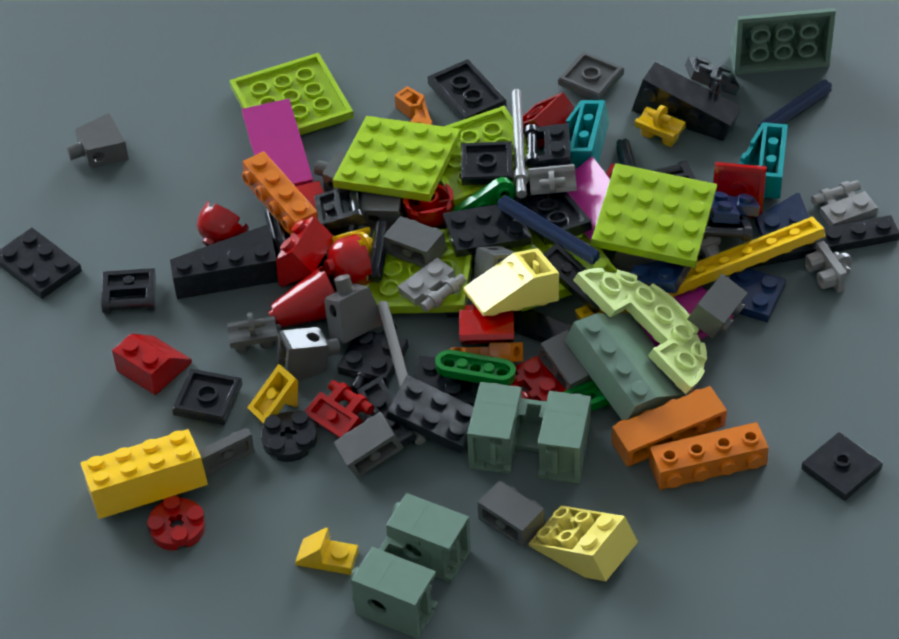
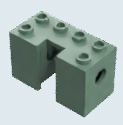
[467,382,591,484]
[350,493,471,639]

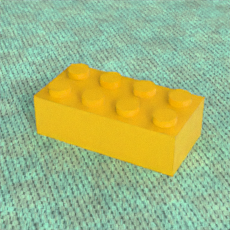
[80,429,208,519]

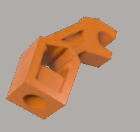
[394,86,433,125]
[450,342,523,362]

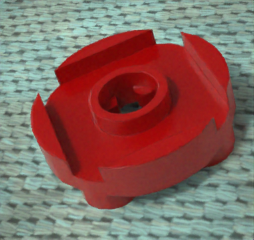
[147,495,205,551]

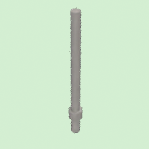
[512,89,528,198]
[378,301,426,445]

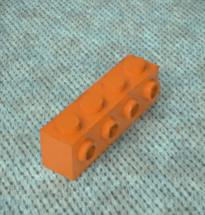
[241,151,318,235]
[611,386,727,467]
[649,422,769,490]

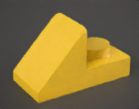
[247,364,298,424]
[295,528,359,575]

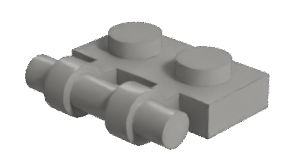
[811,180,878,227]
[398,258,467,312]

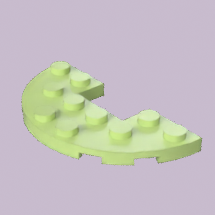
[573,268,707,394]

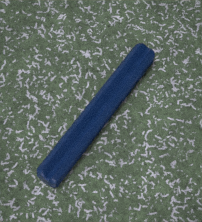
[758,79,832,129]

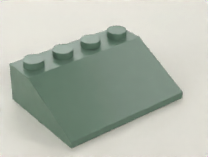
[730,8,836,75]
[565,313,690,420]

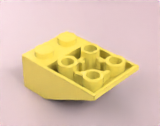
[464,248,559,316]
[529,506,638,582]

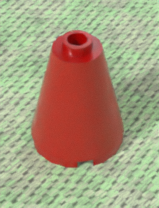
[268,266,335,328]

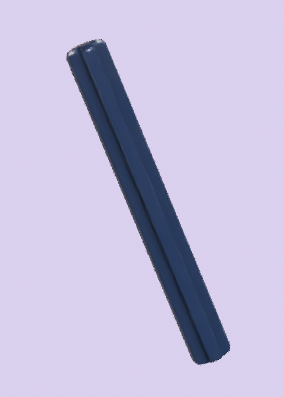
[497,196,600,264]

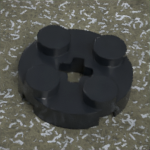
[261,410,317,462]

